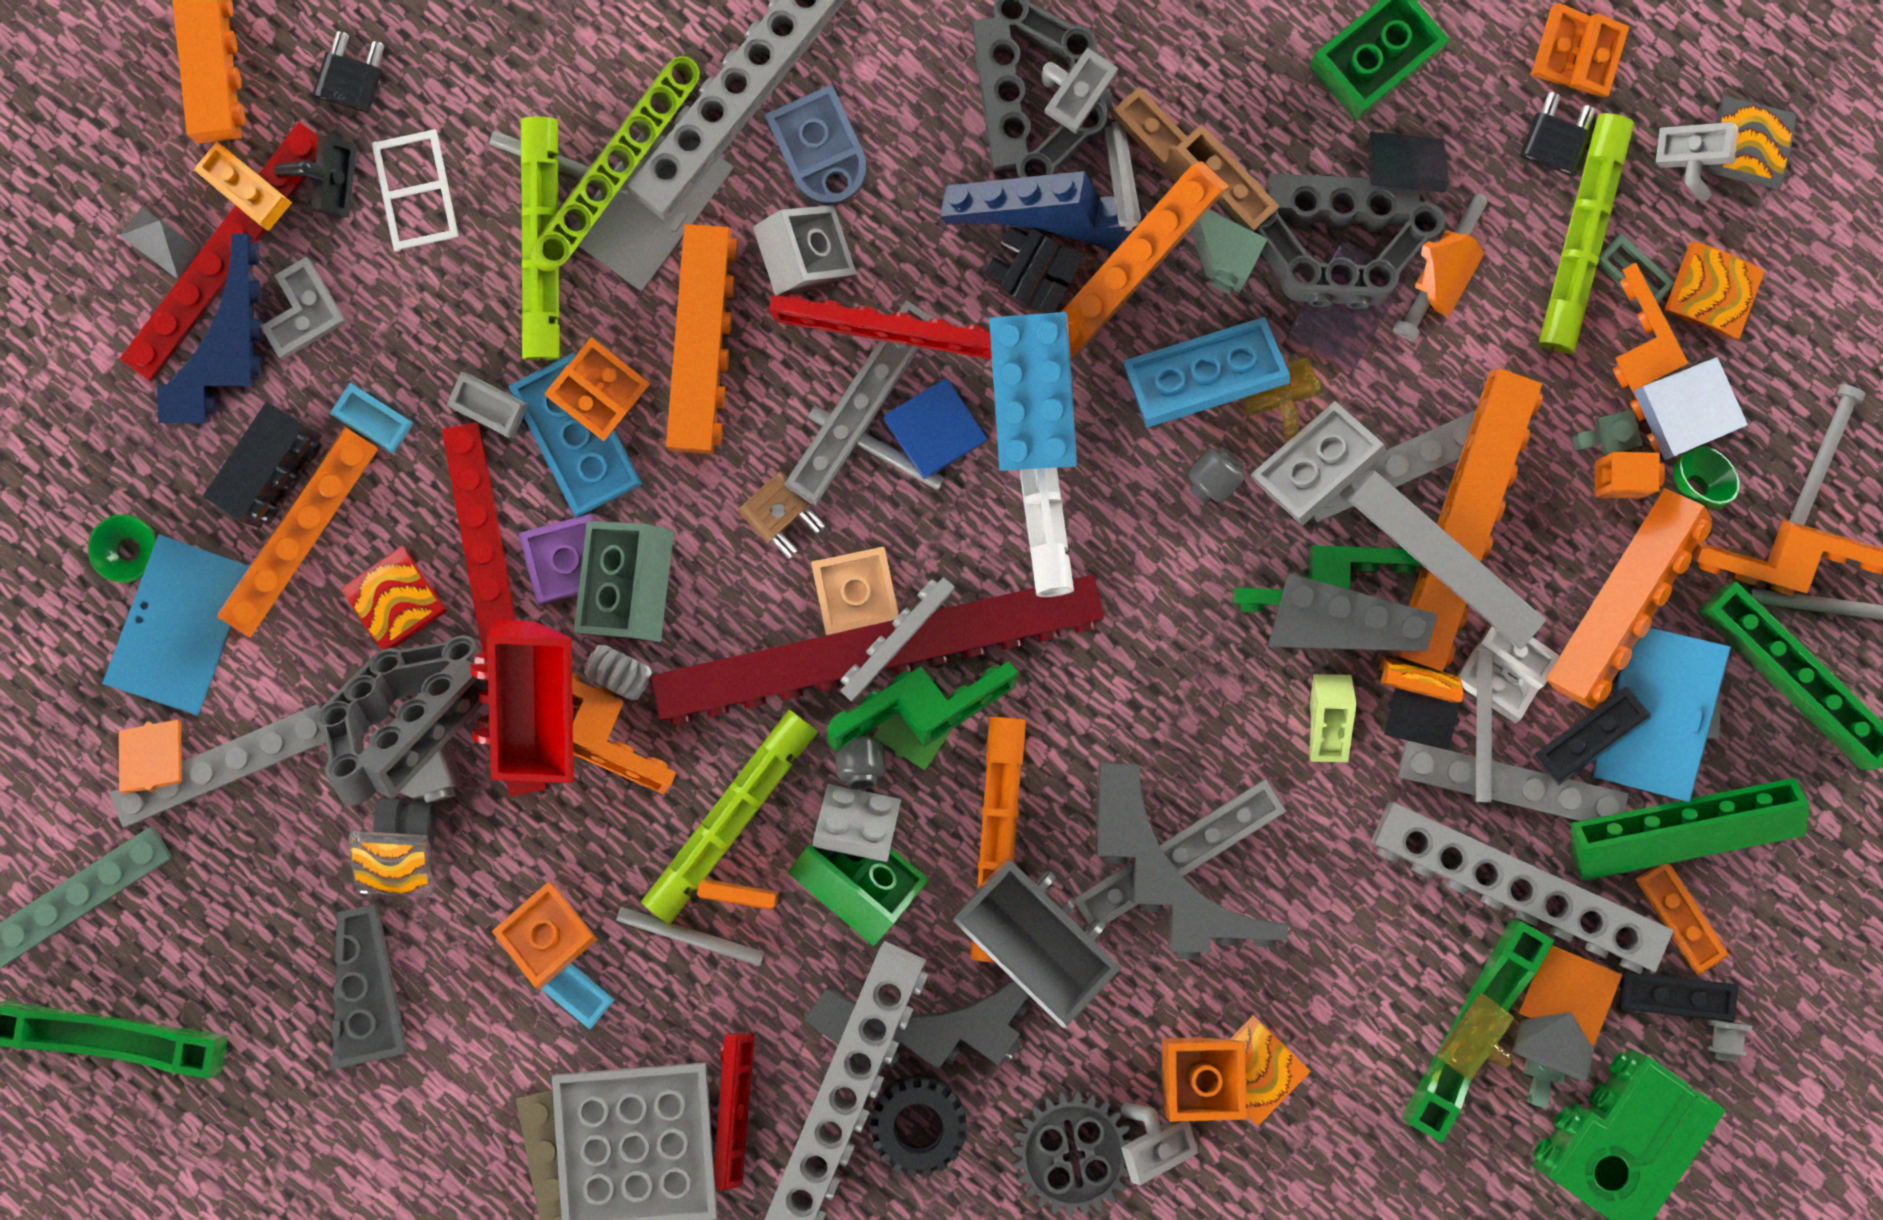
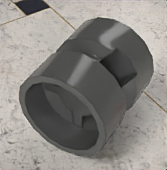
[373,797,437,850]

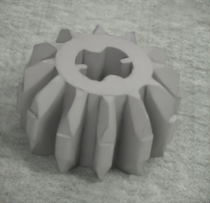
[584,645,652,700]

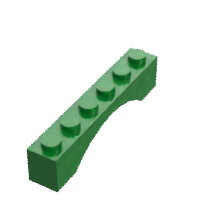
[1401,919,1554,1143]
[0,1000,228,1079]

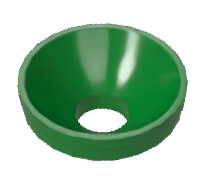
[1673,445,1740,510]
[88,514,157,583]

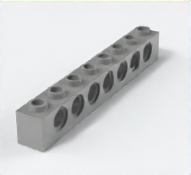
[627,0,846,222]
[1370,802,1674,975]
[764,941,929,1220]

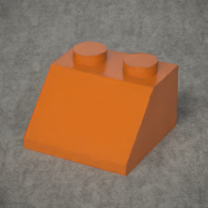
[1161,1037,1247,1122]

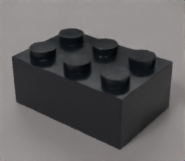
[202,401,322,528]

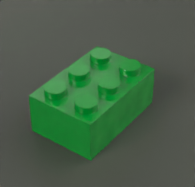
[1309,0,1450,122]

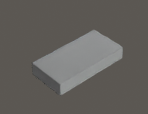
[446,372,529,438]

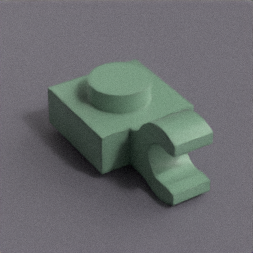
[1572,410,1643,456]
[1523,1059,1565,1108]

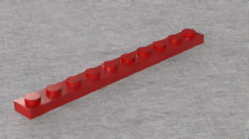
[441,422,548,797]

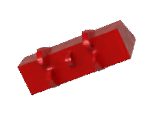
[470,620,574,783]

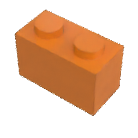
[1595,452,1665,499]

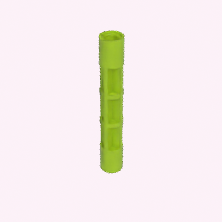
[1538,113,1634,354]
[520,116,560,361]
[641,709,819,924]

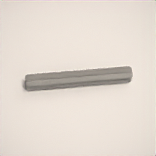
[1104,121,1141,231]

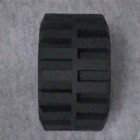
[870,1074,967,1177]

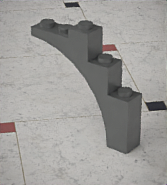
[1095,763,1288,960]
[804,979,1031,1074]

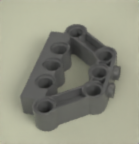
[972,0,1112,178]
[1238,173,1445,309]
[315,635,488,806]

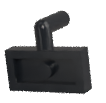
[274,135,357,218]

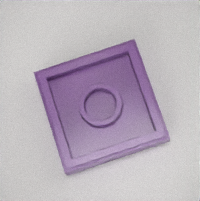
[519,514,594,606]

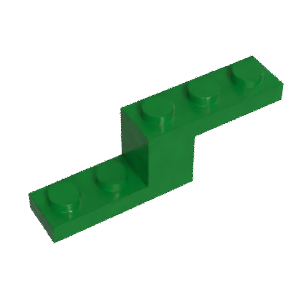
[1232,545,1423,613]
[827,661,1018,752]

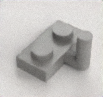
[1041,48,1118,134]
[1656,122,1738,202]
[1121,1103,1198,1185]

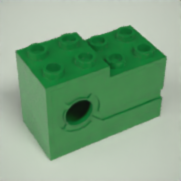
[1532,1048,1726,1220]

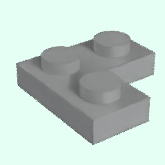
[260,257,347,360]

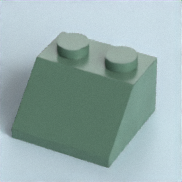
[1190,210,1267,294]

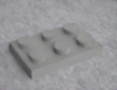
[1251,401,1387,526]

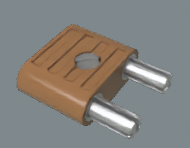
[738,471,825,559]

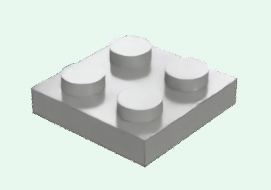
[812,784,901,862]

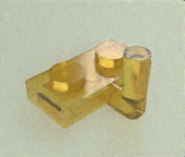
[1241,357,1320,442]
[1436,993,1515,1080]

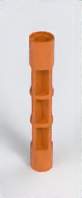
[970,717,1026,962]

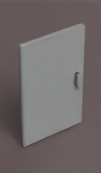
[570,111,734,292]

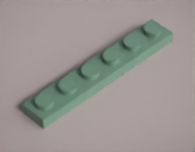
[0,826,173,969]

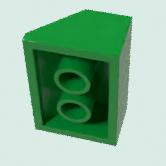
[787,841,929,946]

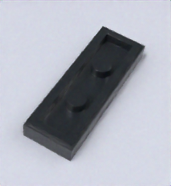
[1535,686,1651,786]
[1619,970,1738,1023]

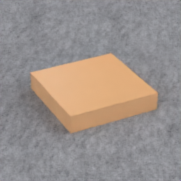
[811,547,899,635]

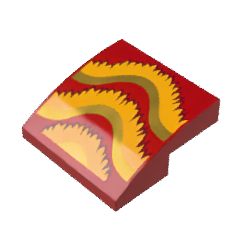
[341,546,447,650]

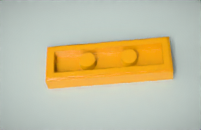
[193,141,292,231]

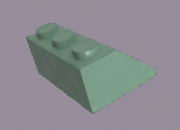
[574,521,674,642]

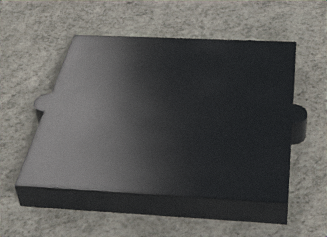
[1384,688,1460,750]

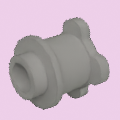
[1708,1019,1753,1062]

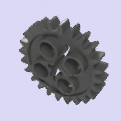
[1011,1090,1134,1218]

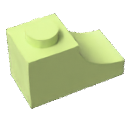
[1310,674,1356,762]

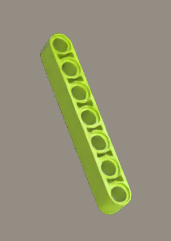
[530,56,700,272]

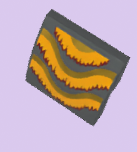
[1706,96,1796,190]

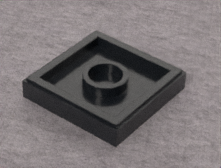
[1368,131,1449,192]

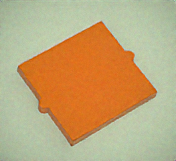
[119,719,182,794]

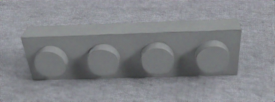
[840,577,955,702]

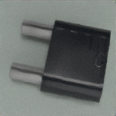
[312,31,385,113]
[1520,92,1595,176]

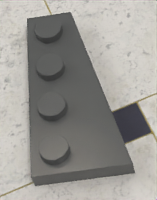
[1267,573,1437,651]
[330,903,408,1070]

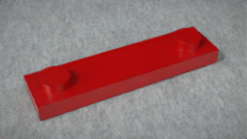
[714,1032,755,1191]

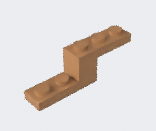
[1110,86,1280,232]

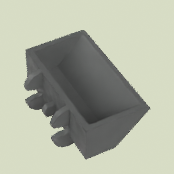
[952,859,1121,1028]

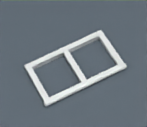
[372,129,459,252]

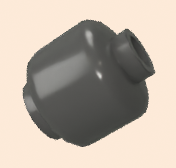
[1188,446,1244,503]
[835,732,886,789]

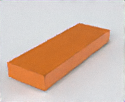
[1633,863,1730,976]

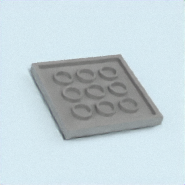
[552,1062,718,1220]

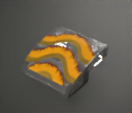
[349,831,435,898]

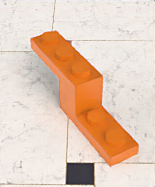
[1612,263,1689,453]
[1691,519,1883,596]
[572,673,676,794]

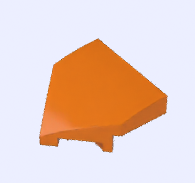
[1415,230,1485,317]

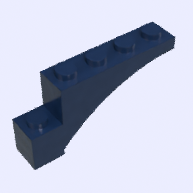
[940,171,1147,254]
[157,234,262,423]

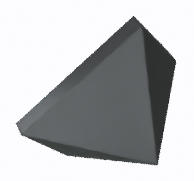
[120,207,201,280]
[1512,1012,1594,1082]

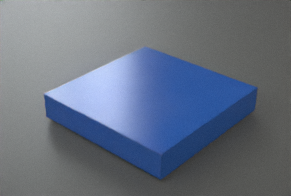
[883,378,987,480]

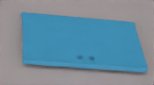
[102,534,250,716]
[1592,628,1731,802]

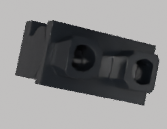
[983,226,1086,314]

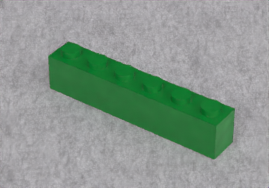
[1697,582,1883,770]
[1570,778,1809,881]

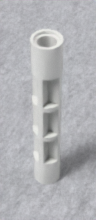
[1019,468,1074,597]

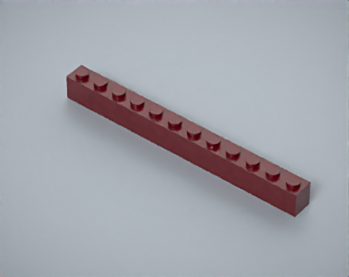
[650,574,1104,726]

